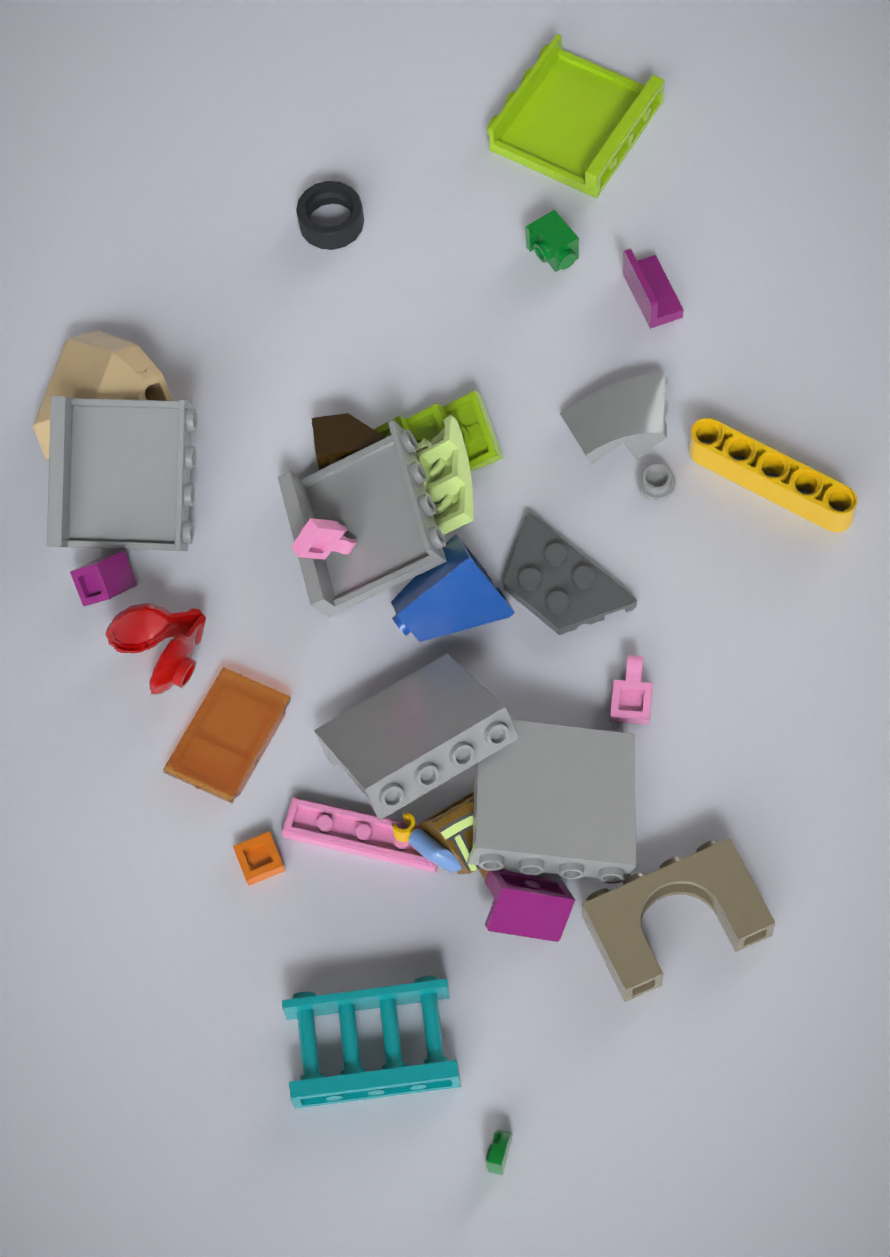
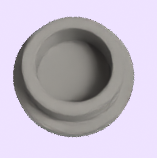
[638,464,675,501]

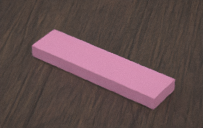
[282,797,438,873]

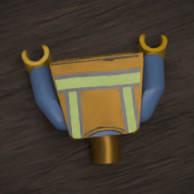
[392,779,506,881]

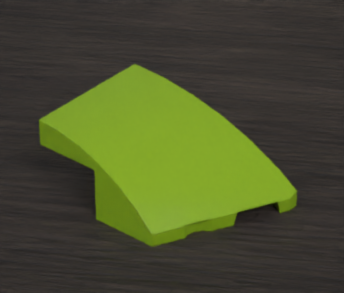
[374,390,503,471]

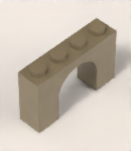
[582,838,775,1002]

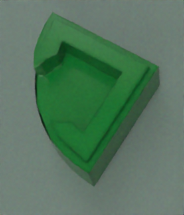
[485,1130,513,1175]

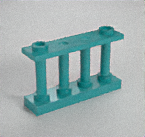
[282,975,461,1109]

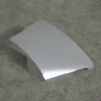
[560,371,669,464]

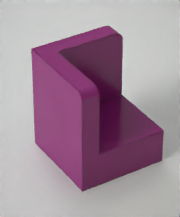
[70,551,137,607]

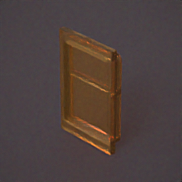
[163,667,291,804]

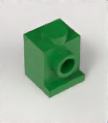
[525,210,579,272]

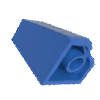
[391,534,515,642]

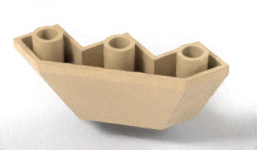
[32,330,173,460]

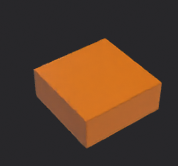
[233,831,285,886]

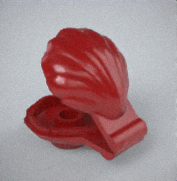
[105,603,206,695]

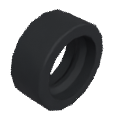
[296,181,364,250]

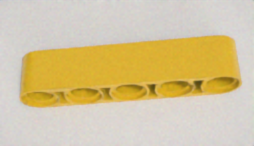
[689,418,858,532]

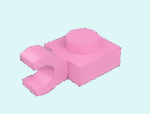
[291,518,358,560]
[610,655,653,725]

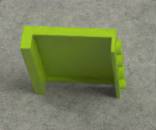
[487,34,665,198]

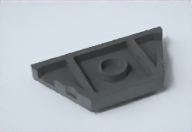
[503,513,637,635]

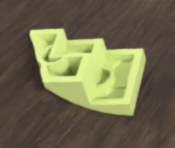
[415,415,474,535]

